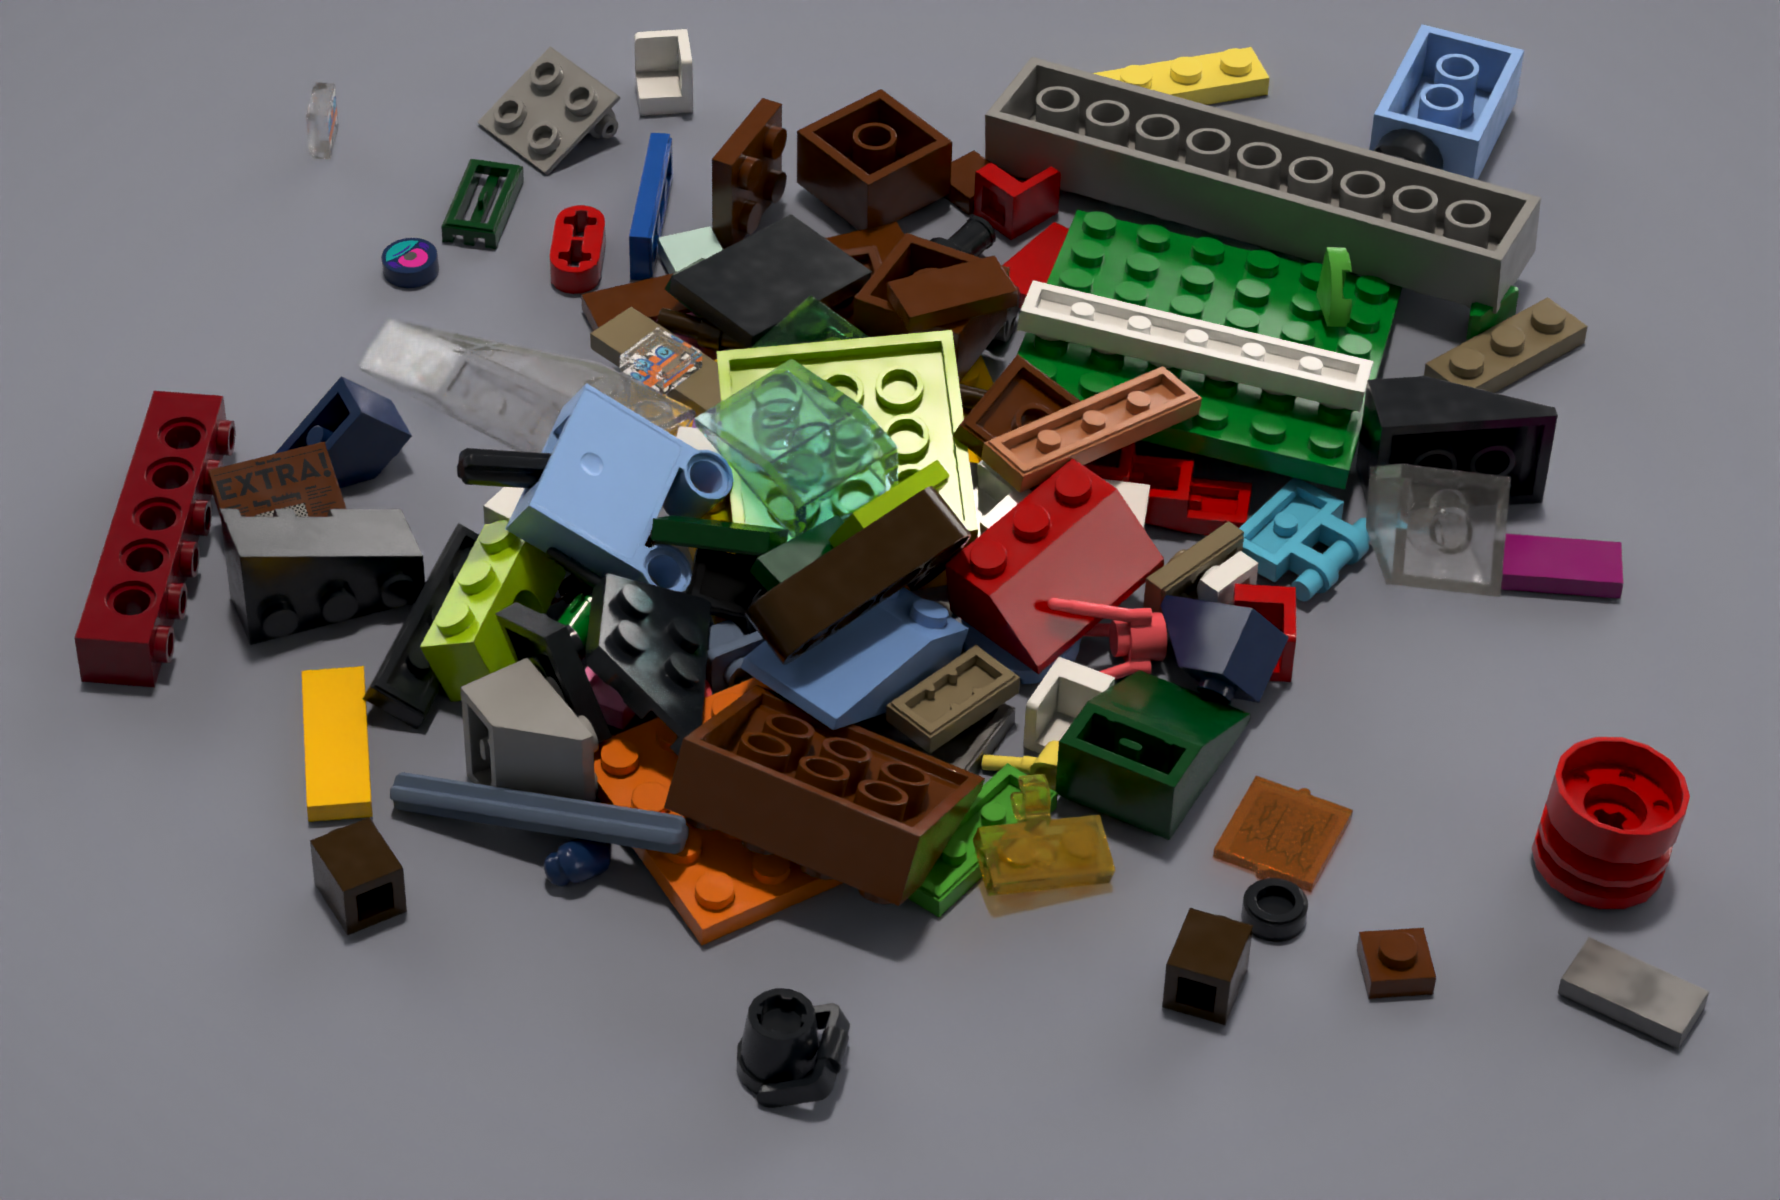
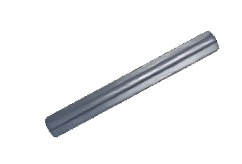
[390,772,689,854]

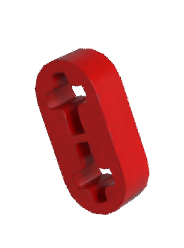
[549,205,606,294]

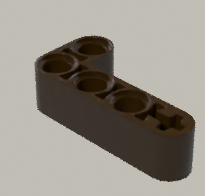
[745,486,971,665]

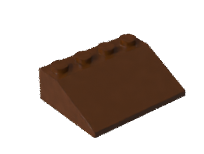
[664,685,985,906]

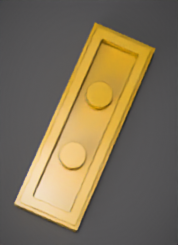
[301,666,373,822]

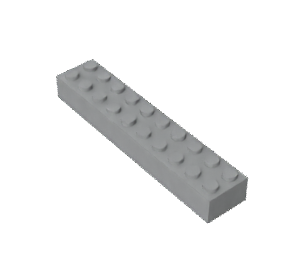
[985,57,1541,314]

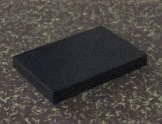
[669,214,872,348]

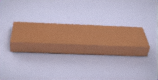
[981,366,1202,493]

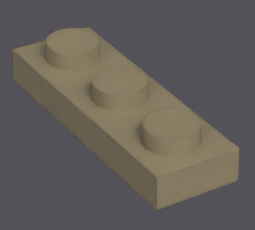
[1424,297,1588,393]

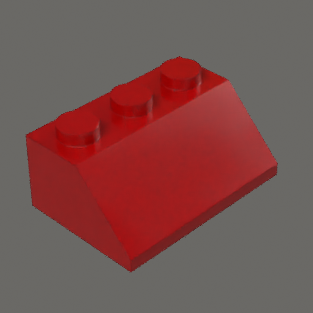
[945,458,1164,674]

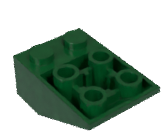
[1055,670,1251,840]

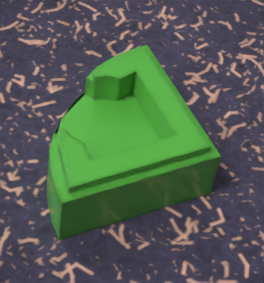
[1316,247,1352,327]

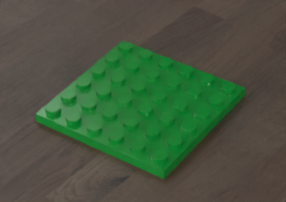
[1016,210,1402,490]

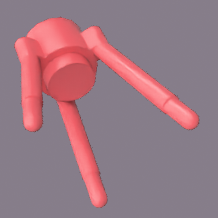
[1047,598,1167,680]

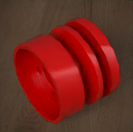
[1532,737,1690,909]

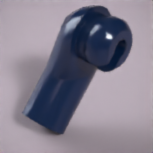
[544,838,611,887]

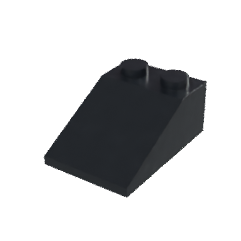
[1356,376,1558,515]

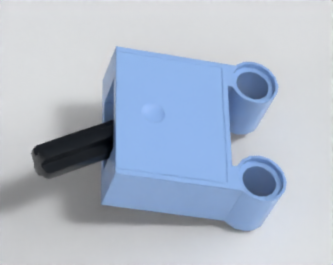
[457,383,733,593]

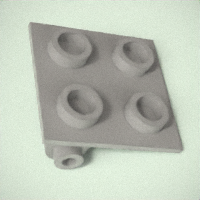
[477,46,621,175]

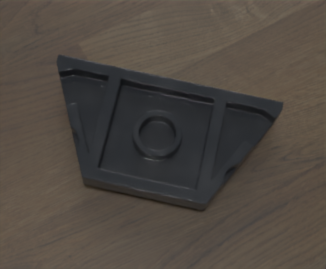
[584,573,711,756]

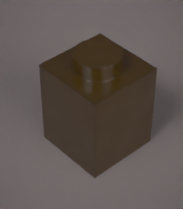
[310,817,407,935]
[1162,908,1253,1025]

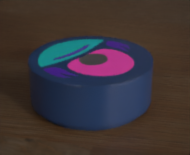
[381,238,439,288]

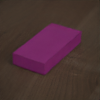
[1499,533,1624,599]

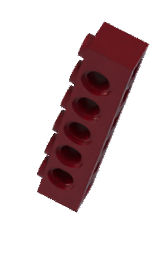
[74,391,236,688]

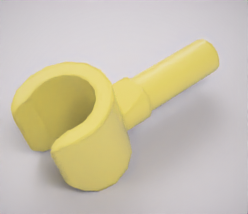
[982,740,1059,791]

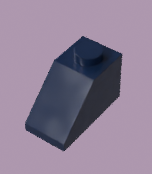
[275,376,412,488]
[1161,595,1289,705]

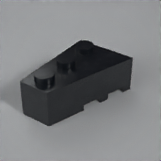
[220,509,425,645]

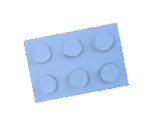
[1369,24,1524,180]

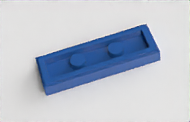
[629,133,673,280]

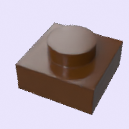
[1357,928,1436,999]

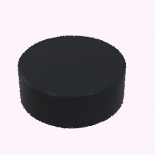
[1241,878,1308,942]

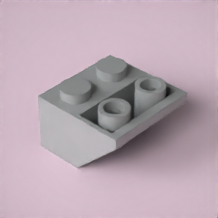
[461,658,599,802]

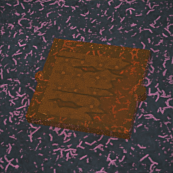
[1213,776,1353,892]

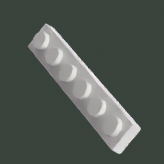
[1017,280,1373,412]

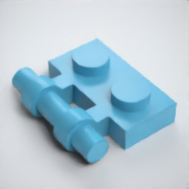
[1239,477,1377,602]

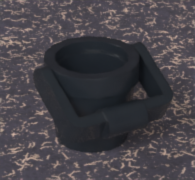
[737,988,850,1108]

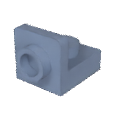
[706,618,765,695]

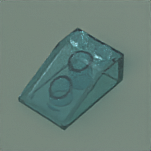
[694,359,898,538]

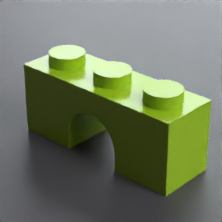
[420,520,566,702]

